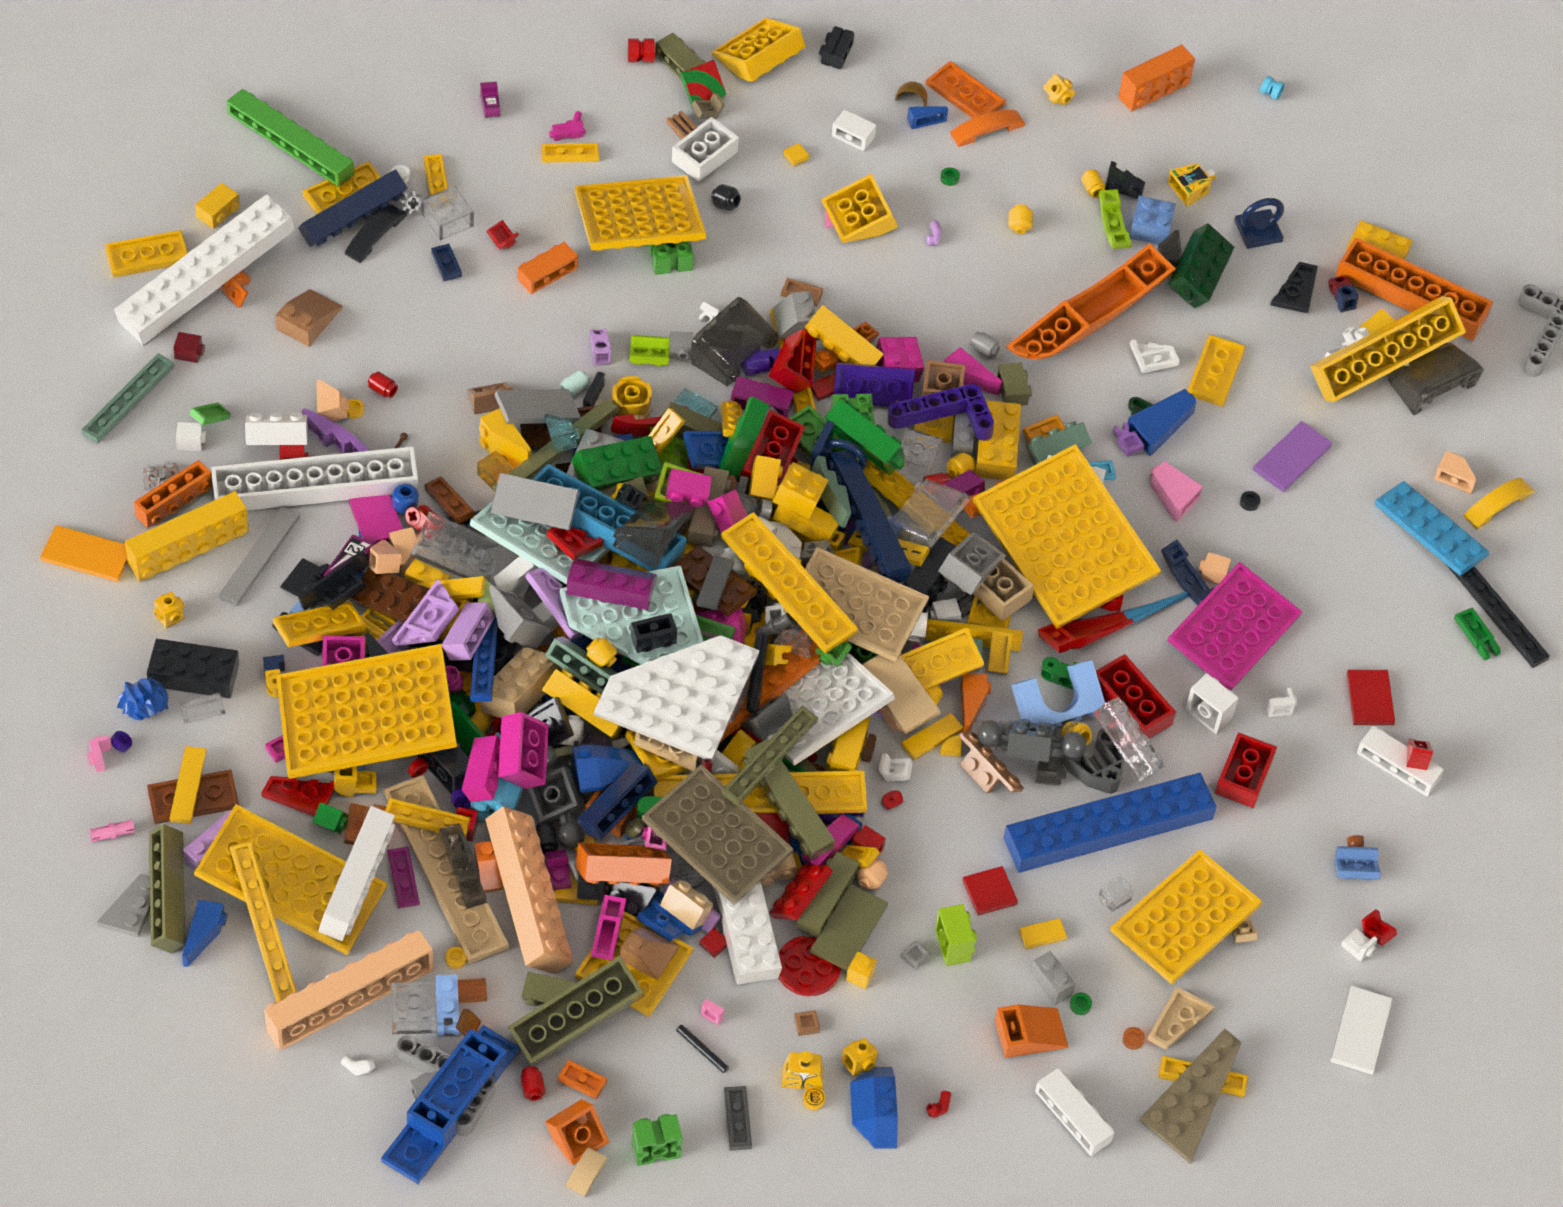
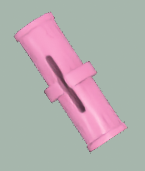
[89,819,135,842]

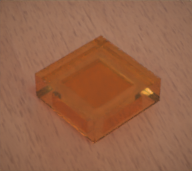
[455,1009,481,1036]

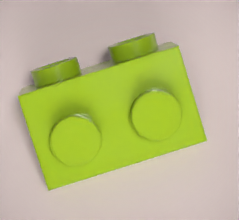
[629,335,670,366]

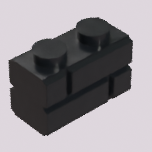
[819,26,855,69]

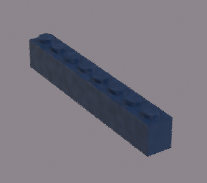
[826,450,912,583]

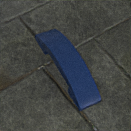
[1161,539,1214,605]

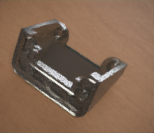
[691,297,778,387]
[1387,343,1484,415]
[613,500,696,569]

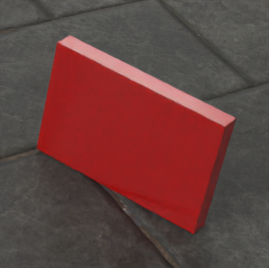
[1346,670,1395,725]

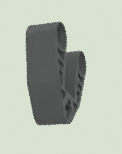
[1060,727,1124,794]

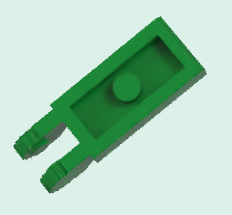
[1454,607,1501,660]

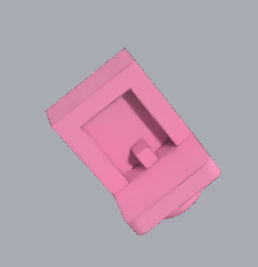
[87,735,112,772]

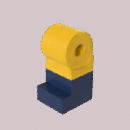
[263,654,285,697]

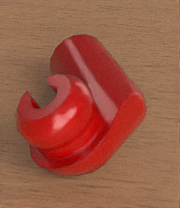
[926,1091,952,1118]

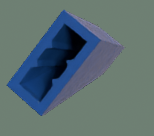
[1127,389,1197,456]

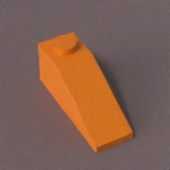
[960,673,991,732]

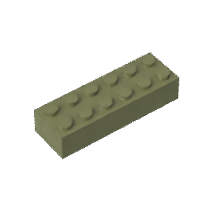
[508,956,645,1066]

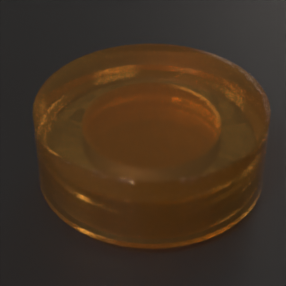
[1122,1027,1145,1050]

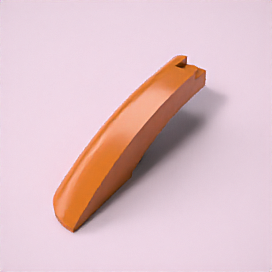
[1006,243,1176,359]

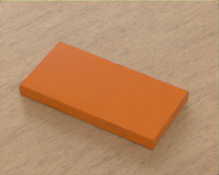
[925,61,1006,118]

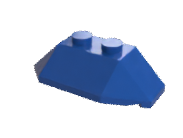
[850,1067,898,1149]

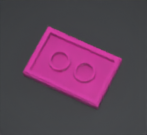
[349,494,403,545]

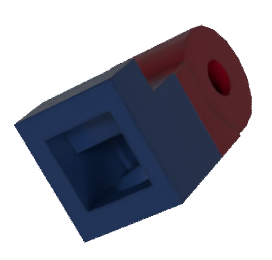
[1328,275,1359,312]

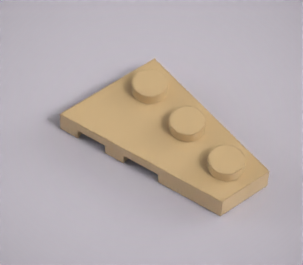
[634,732,697,771]
[1147,986,1215,1050]

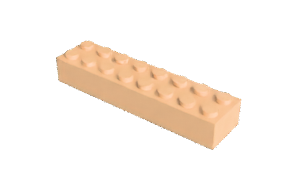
[485,806,573,974]
[265,930,433,1051]

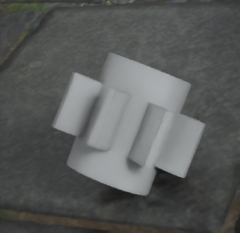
[399,190,424,214]

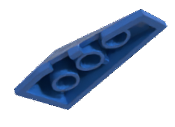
[572,744,643,793]

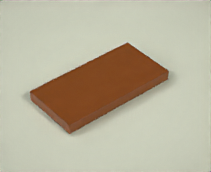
[147,769,239,824]

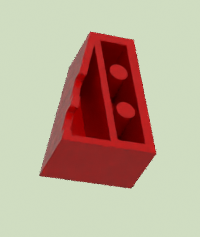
[768,329,817,394]

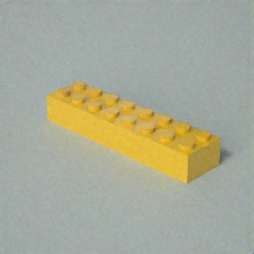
[1310,296,1466,402]

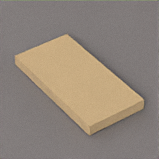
[862,655,940,734]

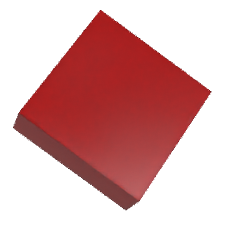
[699,928,727,958]

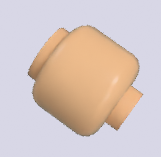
[856,858,888,890]

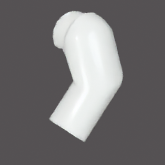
[341,1055,376,1076]

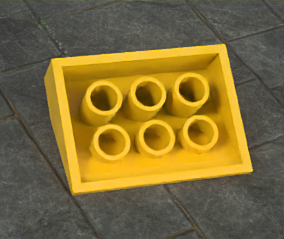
[711,17,806,82]

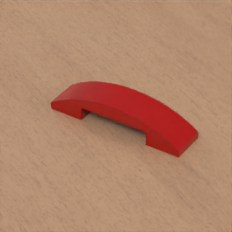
[610,406,688,437]

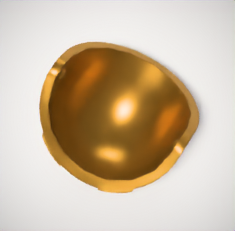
[895,81,928,106]

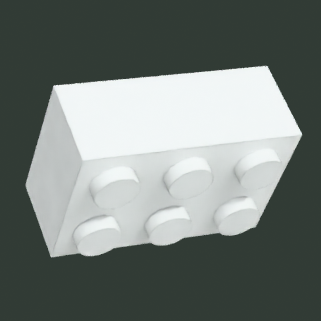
[672,117,739,182]

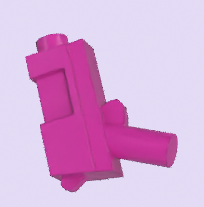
[549,111,586,141]

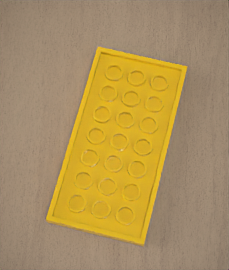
[194,804,388,956]

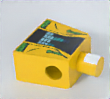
[1167,163,1216,207]

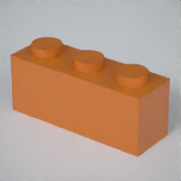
[517,241,578,294]

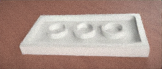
[1330,986,1392,1075]

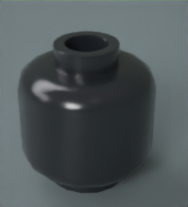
[711,184,741,211]

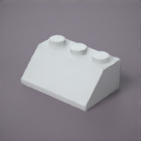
[245,413,308,445]

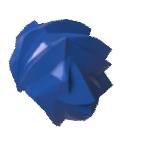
[117,677,168,721]

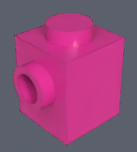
[642,826,667,850]

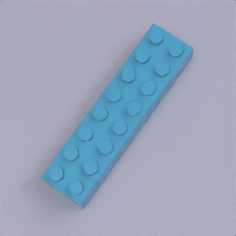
[532,464,687,571]

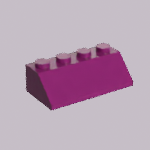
[567,558,657,610]

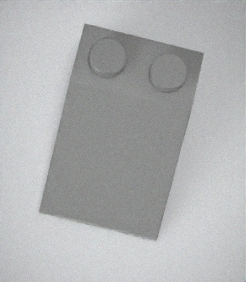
[938,531,1006,595]
[489,584,551,649]

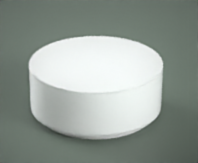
[391,165,410,183]

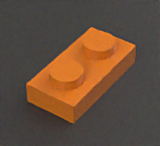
[558,1060,607,1100]

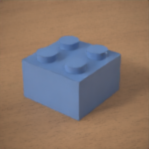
[1130,196,1176,246]

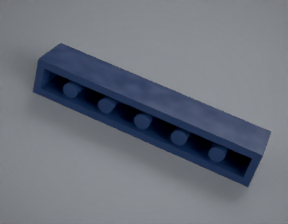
[298,169,408,247]

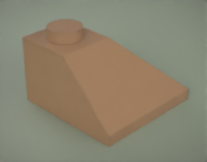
[620,926,679,980]

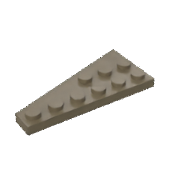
[1140,1029,1242,1163]

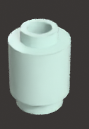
[560,370,590,397]

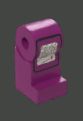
[480,81,500,118]

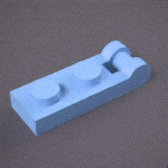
[435,974,460,1036]

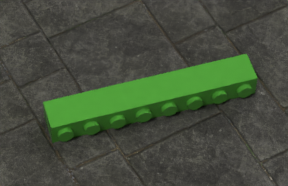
[227,89,354,187]

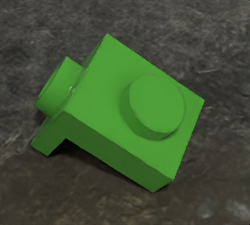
[815,642,852,667]

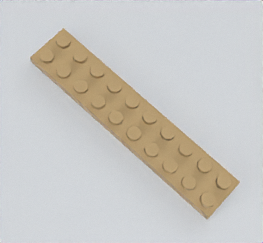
[384,775,509,964]

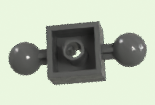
[977,719,1087,762]
[528,745,585,849]

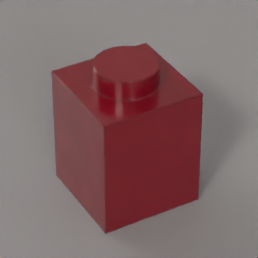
[173,332,205,363]

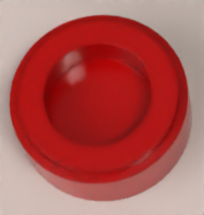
[407,757,429,778]

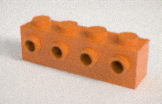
[134,460,213,528]

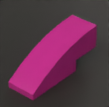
[801,814,860,865]
[591,895,627,961]

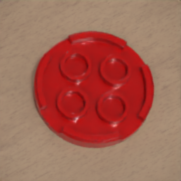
[779,936,841,996]

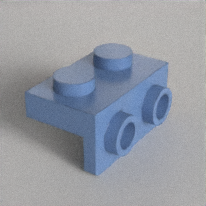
[1334,846,1381,880]

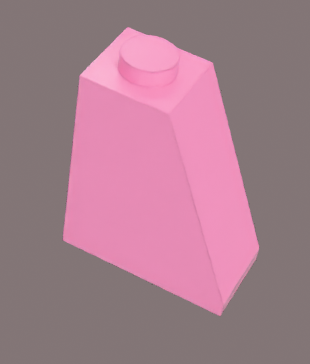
[1150,461,1203,522]

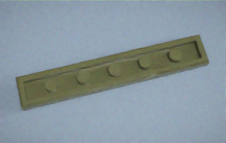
[721,705,818,807]

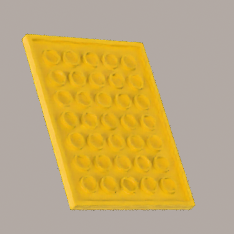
[972,444,1161,629]
[276,644,457,779]

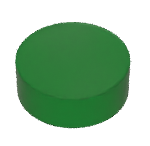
[940,167,960,186]
[1070,992,1092,1015]

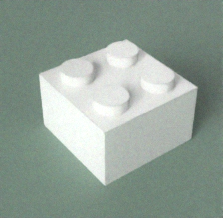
[1185,673,1238,735]

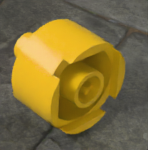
[612,376,652,418]

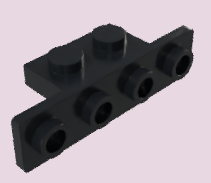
[298,550,369,610]

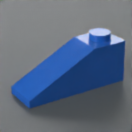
[182,900,228,967]

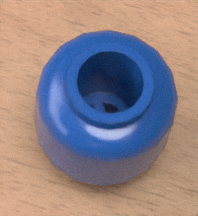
[392,484,419,514]

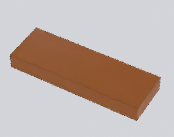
[424,476,475,524]

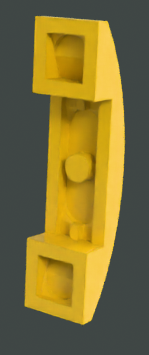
[1463,477,1534,530]

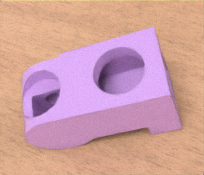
[590,329,611,366]

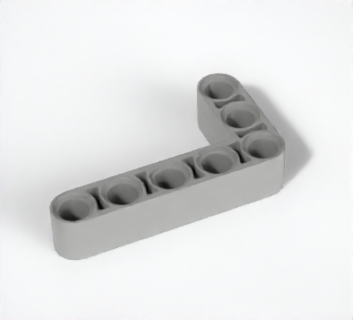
[1518,284,1563,377]
[397,1035,495,1136]

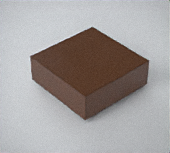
[862,733,877,763]

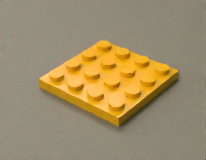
[575,912,694,1017]

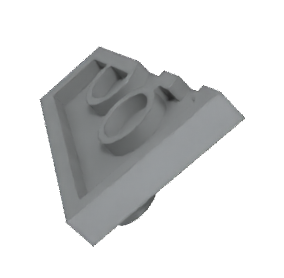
[97,874,150,937]

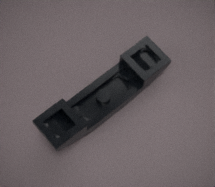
[345,204,407,263]

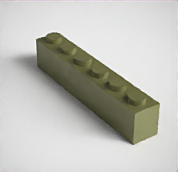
[743,739,835,861]
[149,824,186,953]

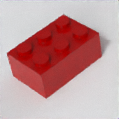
[1214,732,1277,808]

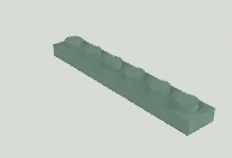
[81,353,174,444]

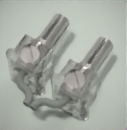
[142,461,179,491]

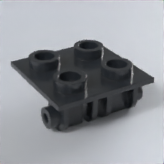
[280,558,330,605]

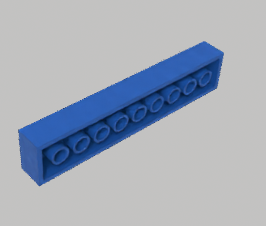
[1004,772,1217,873]

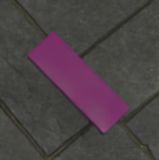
[387,847,420,909]

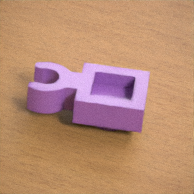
[1113,422,1144,456]

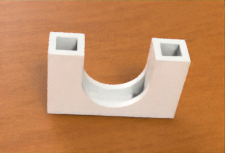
[494,556,560,647]

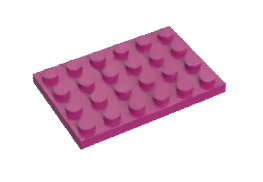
[1167,562,1302,691]

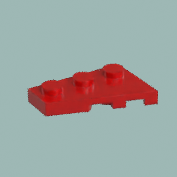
[261,776,335,816]

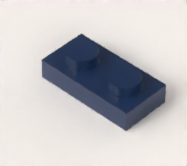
[431,243,462,282]

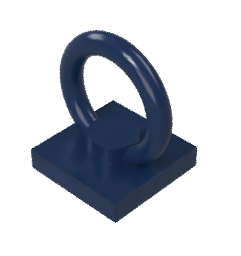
[1234,198,1284,249]
[810,421,867,471]

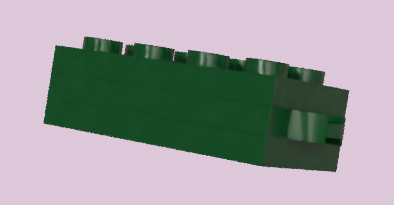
[1168,223,1235,308]

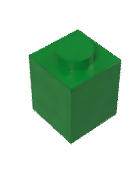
[312,802,349,835]

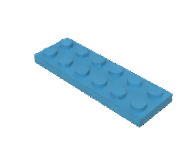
[1375,481,1489,576]

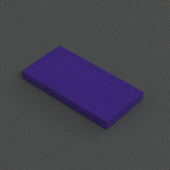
[834,362,915,407]

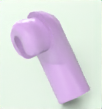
[926,220,942,246]

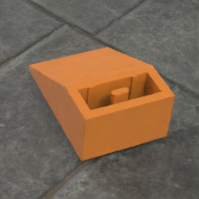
[994,1004,1068,1058]

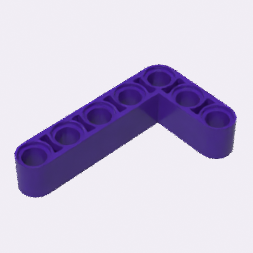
[887,384,994,441]

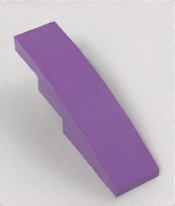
[302,408,369,454]

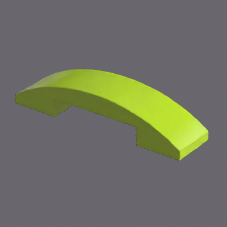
[1099,189,1132,249]

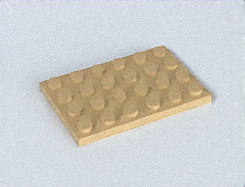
[783,547,929,662]

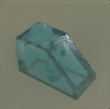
[544,414,580,453]

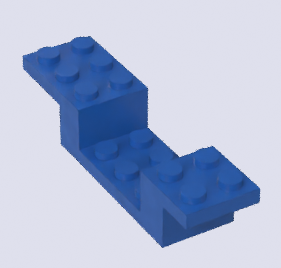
[381,1025,520,1184]

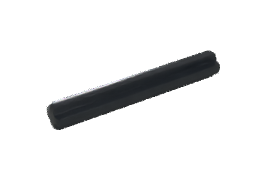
[746,633,768,713]

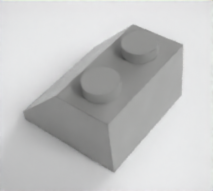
[773,291,815,340]

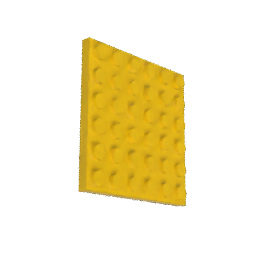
[574,175,706,251]

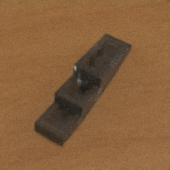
[439,823,487,909]

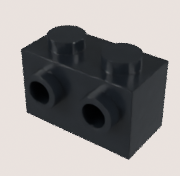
[631,613,677,653]

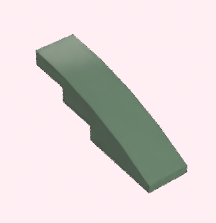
[811,456,851,528]

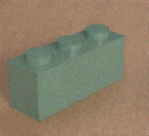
[1026,421,1092,465]

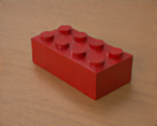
[737,410,806,486]
[1096,654,1176,744]

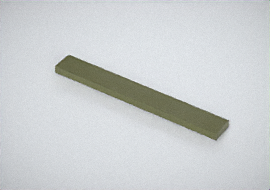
[493,400,620,491]

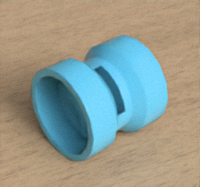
[1260,75,1285,100]

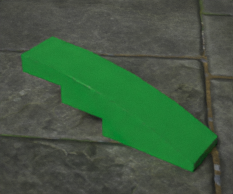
[719,397,769,479]

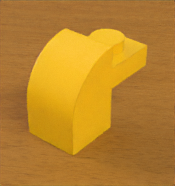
[334,766,376,797]

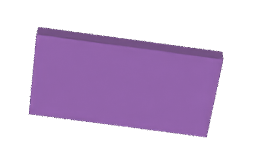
[1253,421,1332,492]

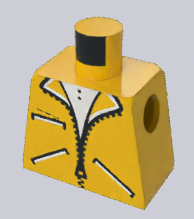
[781,1051,824,1090]

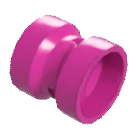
[446,666,464,693]

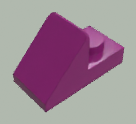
[544,849,572,891]

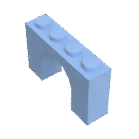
[1011,660,1106,728]

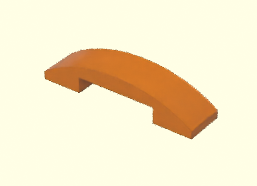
[950,110,1025,147]

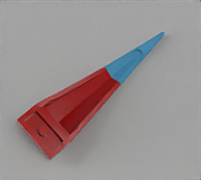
[1038,592,1188,654]

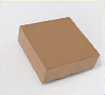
[794,1010,820,1036]

